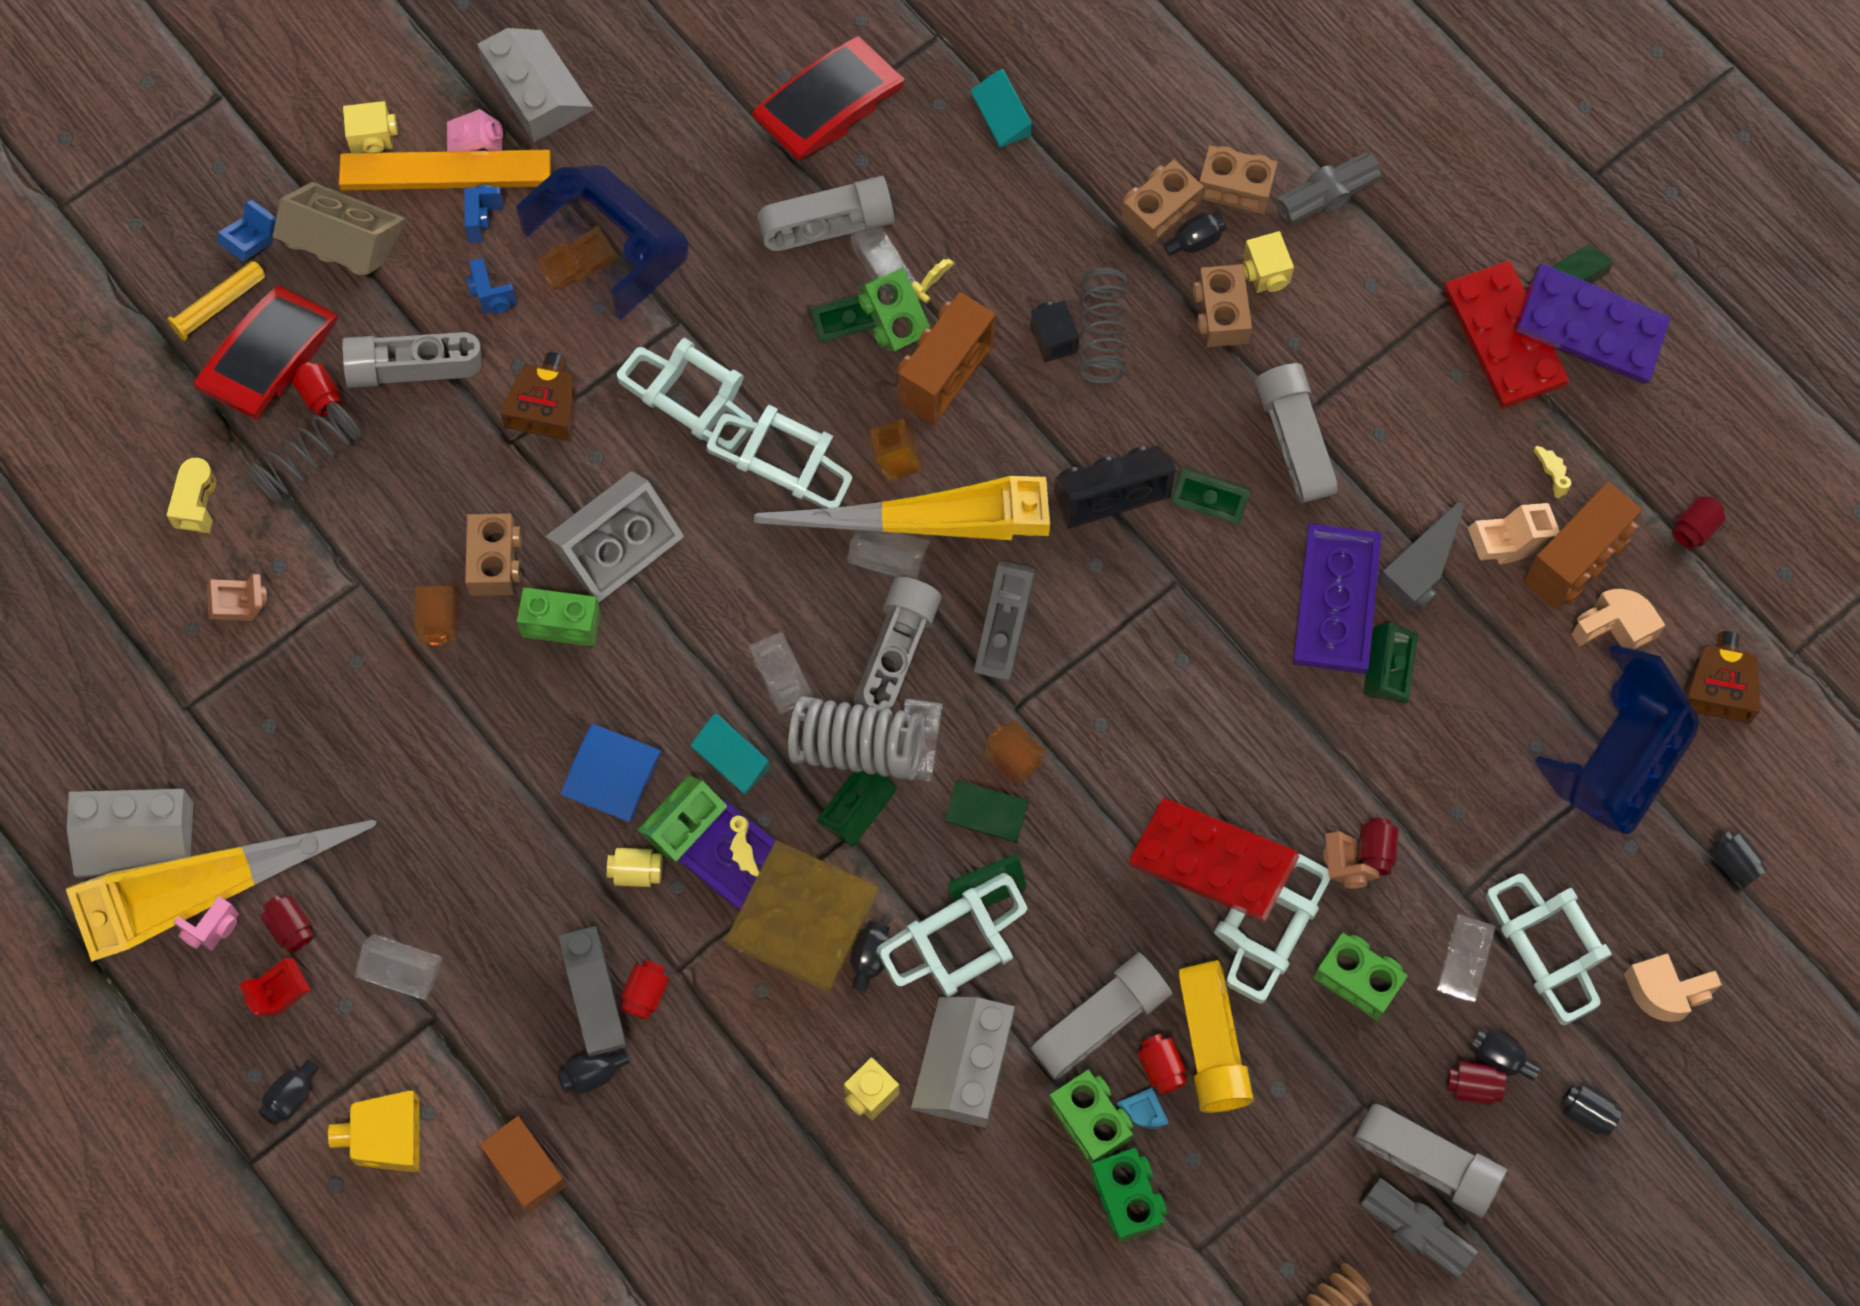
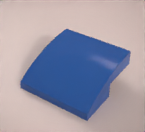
[560,724,662,822]

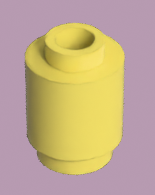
[607,848,663,887]

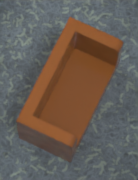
[480,1116,567,1214]

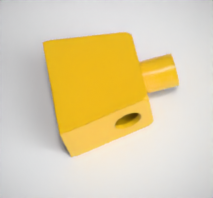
[328,1091,420,1172]

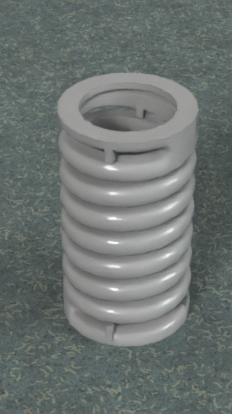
[788,696,925,781]

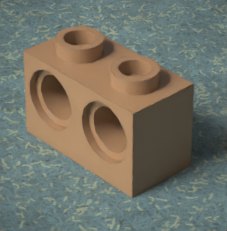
[1199,145,1278,214]
[1122,159,1204,246]
[1193,264,1252,347]
[465,513,522,596]

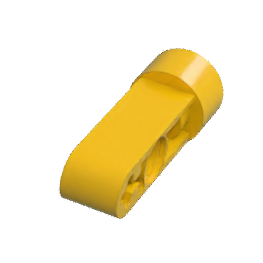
[1179,960,1254,1113]

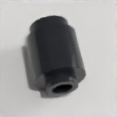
[1711,831,1768,888]
[1561,1082,1623,1136]

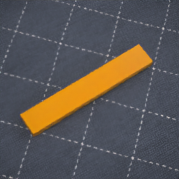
[339,150,551,190]

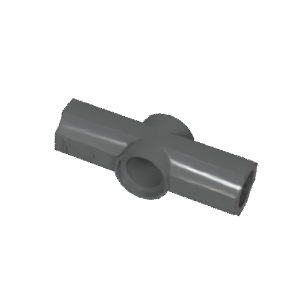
[1275,152,1382,226]
[1360,1178,1478,1280]

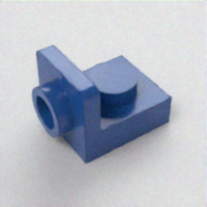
[464,185,503,242]

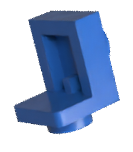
[217,200,276,262]
[466,258,517,314]

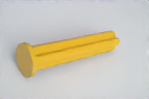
[167,261,265,341]

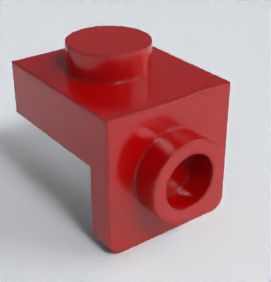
[239,958,311,1016]

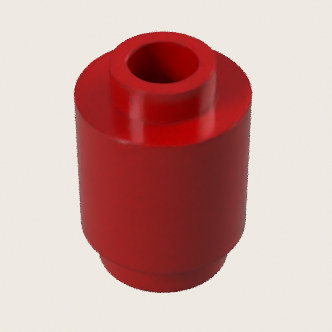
[292,362,342,417]
[620,960,670,1020]
[1137,1034,1188,1095]

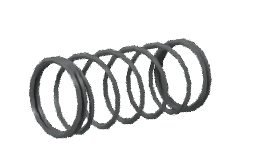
[1079,268,1127,383]
[248,401,361,503]

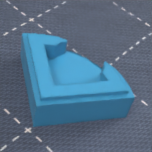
[1116,1088,1169,1129]

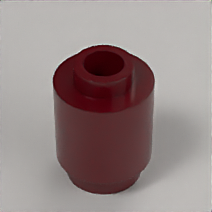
[1672,496,1726,550]
[1358,817,1399,876]
[260,894,315,953]
[1446,1061,1506,1105]

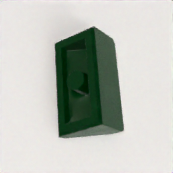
[1531,244,1613,284]
[808,290,882,343]
[1170,466,1252,525]
[1363,622,1418,704]
[815,771,896,847]
[945,780,1028,843]
[947,854,1026,917]

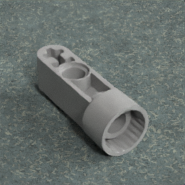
[757,175,895,251]
[343,332,482,388]
[1254,363,1338,504]
[854,577,942,713]
[1031,952,1173,1080]
[1354,1104,1508,1218]

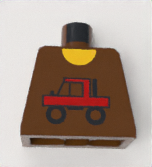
[500,352,576,442]
[1680,631,1761,724]

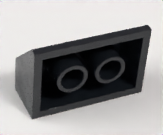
[1054,445,1176,529]

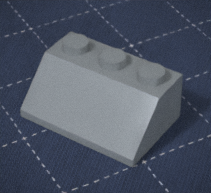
[477,28,594,142]
[545,471,684,603]
[67,789,194,878]
[911,997,1015,1128]

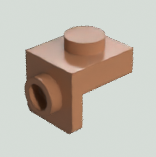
[207,574,267,621]
[1323,831,1379,889]

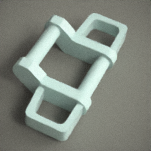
[617,338,753,454]
[707,404,852,509]
[1214,854,1330,1004]
[877,873,1027,997]
[1485,874,1612,1025]

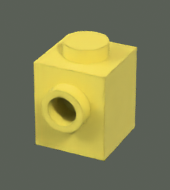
[343,101,398,153]
[1242,231,1294,293]
[844,1057,900,1121]

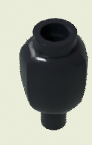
[1163,211,1227,256]
[850,921,891,993]
[1469,1029,1540,1081]
[557,1049,629,1094]
[258,1060,319,1126]

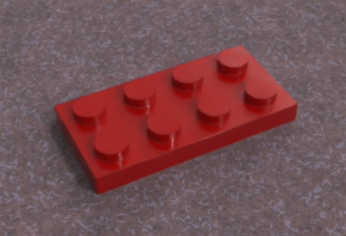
[1443,260,1569,409]
[1129,798,1299,922]

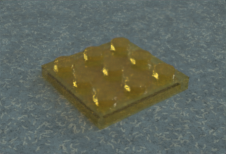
[725,840,879,992]

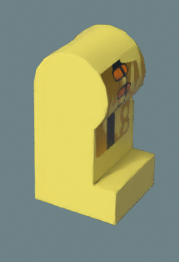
[166,458,217,533]

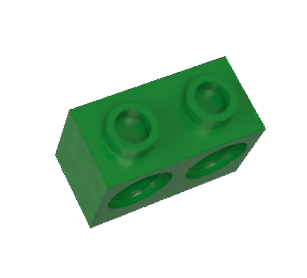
[1089,1148,1167,1245]

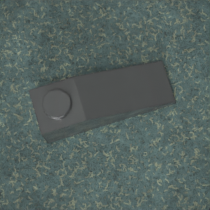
[1378,501,1464,614]
[974,560,1038,681]
[558,926,627,1057]

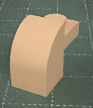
[1467,503,1560,564]
[1571,589,1666,654]
[1624,954,1722,1022]

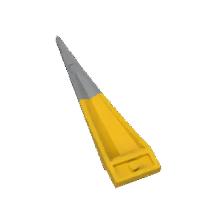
[754,476,1050,540]
[66,820,377,962]

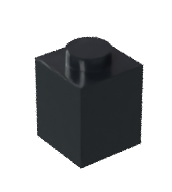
[1030,300,1080,363]

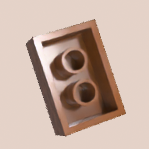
[897,292,996,426]
[1523,481,1643,611]

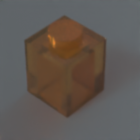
[869,418,923,482]
[414,586,458,645]
[986,719,1045,786]

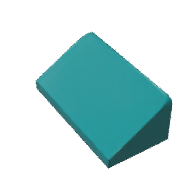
[971,69,1032,148]
[690,713,770,795]

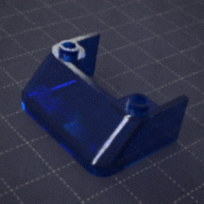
[516,165,689,320]
[1535,645,1699,834]

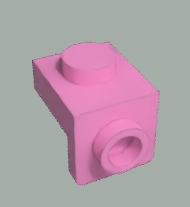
[447,109,503,152]
[173,896,239,951]

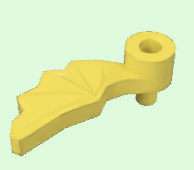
[911,259,954,303]
[1534,446,1571,498]
[730,815,760,877]

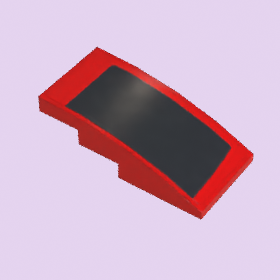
[752,36,905,160]
[193,285,339,420]

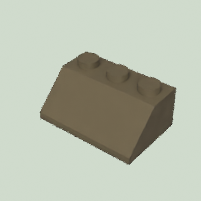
[273,182,406,275]

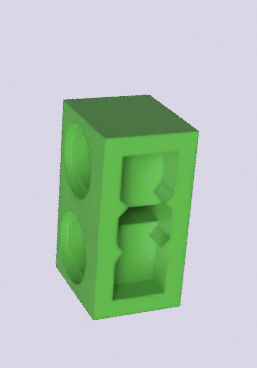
[858,267,931,352]
[517,588,601,647]
[637,775,727,862]
[1313,932,1408,1021]
[1048,1069,1134,1166]

